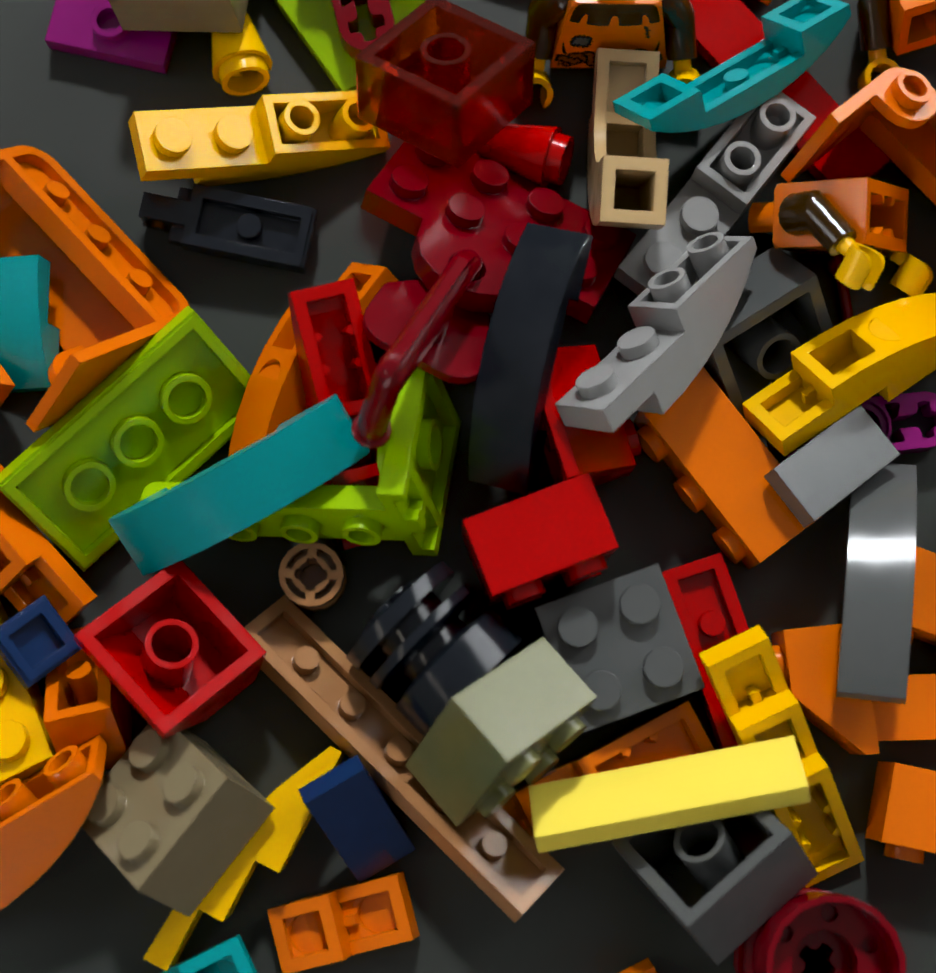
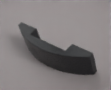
[468,223,593,495]

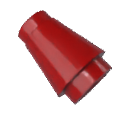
[479,121,574,187]

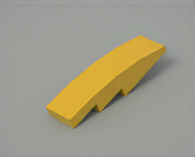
[699,625,864,888]
[143,746,345,971]

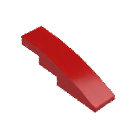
[288,278,380,550]

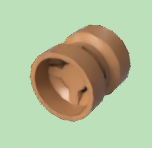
[278,542,347,612]

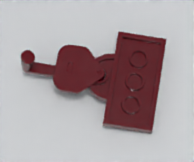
[351,124,636,449]

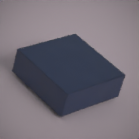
[0,595,82,689]

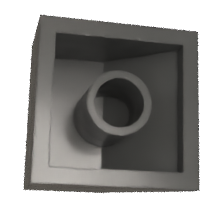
[703,246,833,430]

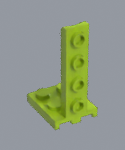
[140,367,461,556]

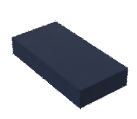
[298,755,416,883]

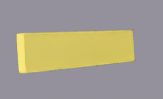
[528,735,811,853]

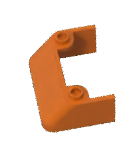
[780,67,936,205]
[0,145,189,433]

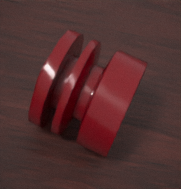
[733,887,906,973]

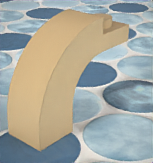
[587,47,669,230]

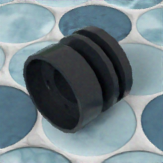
[346,561,523,737]

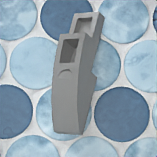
[613,92,817,296]
[555,232,757,433]

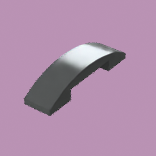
[836,463,917,704]

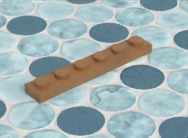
[244,595,565,923]

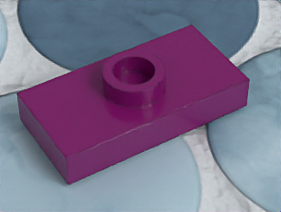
[45,0,178,74]

